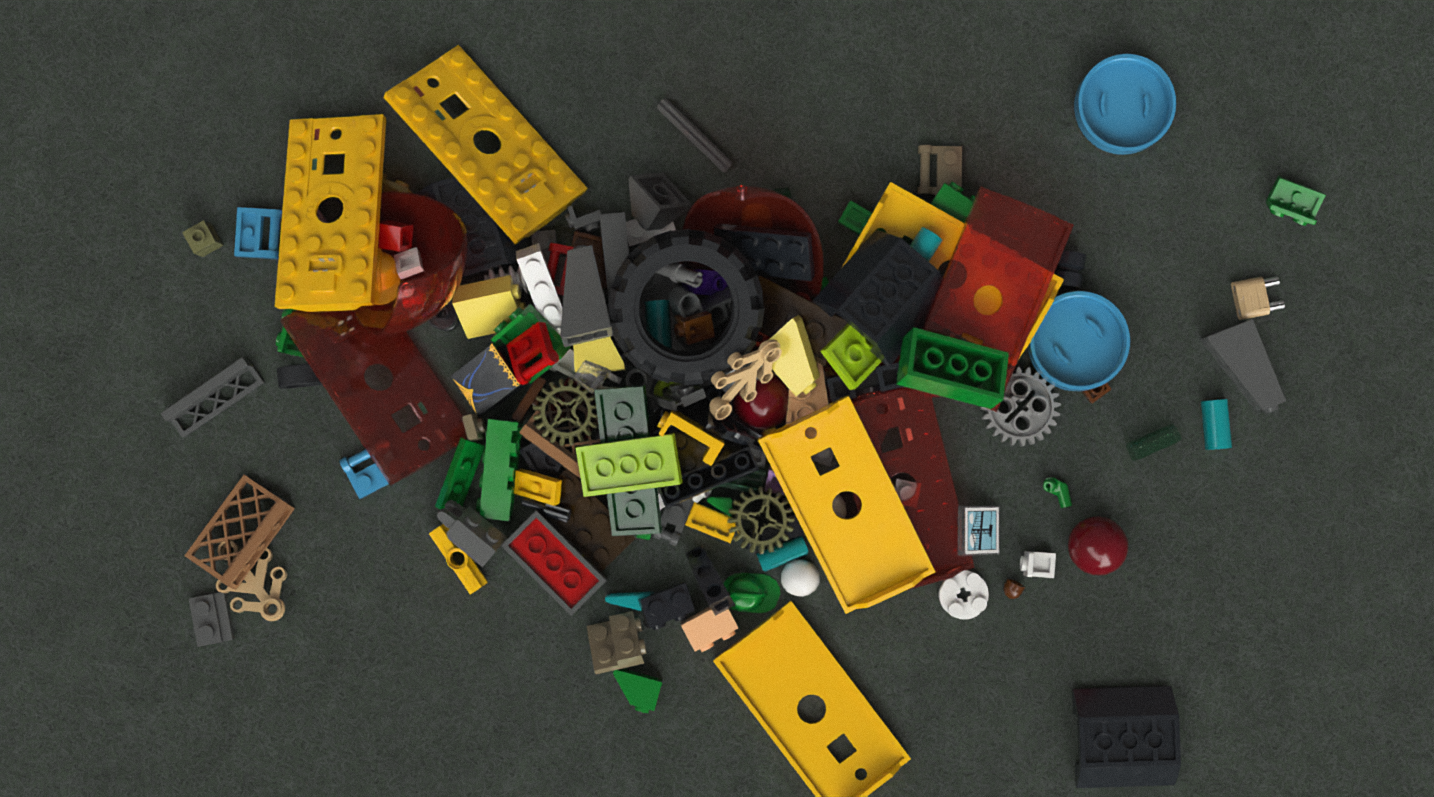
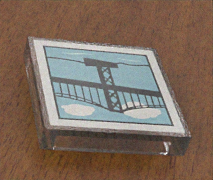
[958,505,1000,556]

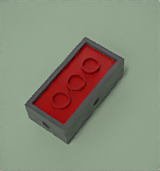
[501,510,608,616]

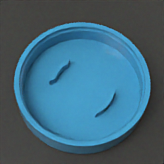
[1074,54,1176,155]
[1028,291,1130,391]

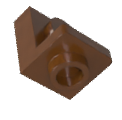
[673,311,715,345]

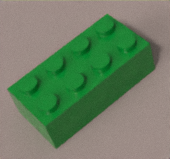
[896,327,1009,409]

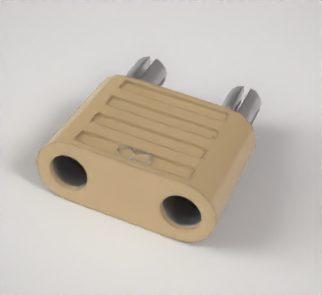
[1231,276,1285,320]

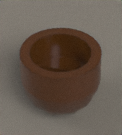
[1003,578,1025,599]

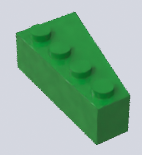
[476,419,523,521]

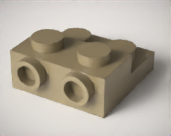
[587,611,647,674]

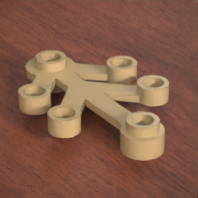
[709,339,782,420]
[216,541,287,621]

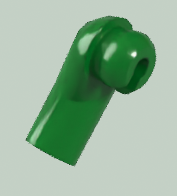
[1043,477,1072,508]

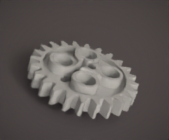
[980,367,1061,447]

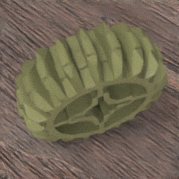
[533,379,598,446]
[727,487,795,554]

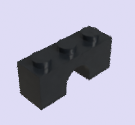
[827,359,904,402]

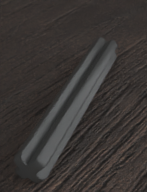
[657,98,733,173]

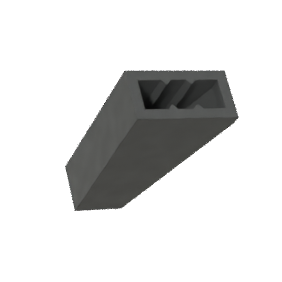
[600,212,629,314]
[560,245,613,347]
[1201,319,1286,414]

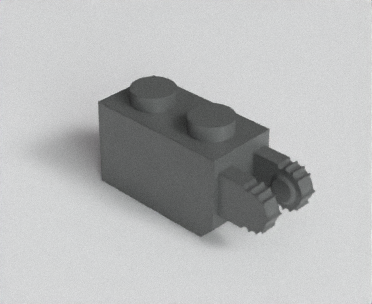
[437,500,507,567]

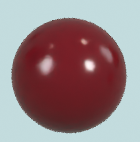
[732,374,789,430]
[1068,516,1128,576]

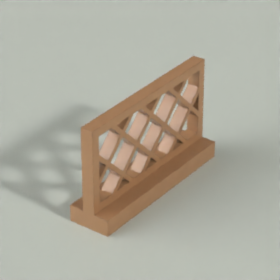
[519,385,600,479]
[185,475,295,590]

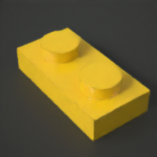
[514,468,562,506]

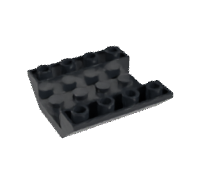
[413,177,530,288]
[813,230,952,367]
[648,384,759,509]
[1072,685,1181,788]

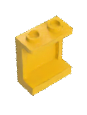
[657,411,724,466]

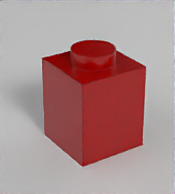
[378,220,413,252]

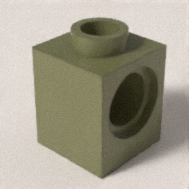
[182,220,224,257]

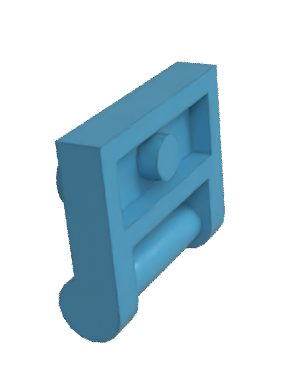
[234,207,282,260]
[339,437,404,499]

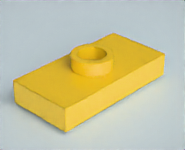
[685,502,735,543]

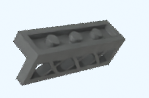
[161,357,265,438]

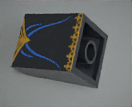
[451,340,542,416]

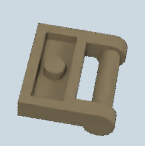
[917,145,962,196]

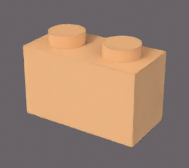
[681,607,738,652]

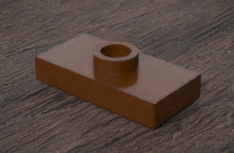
[512,377,548,423]

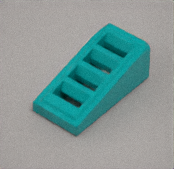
[605,592,654,611]

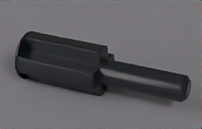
[521,498,572,523]

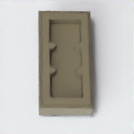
[462,414,486,440]

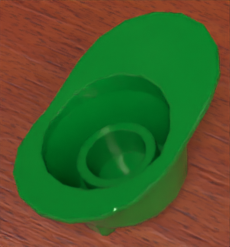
[724,572,781,613]

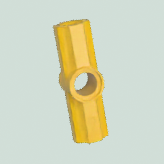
[429,524,488,594]

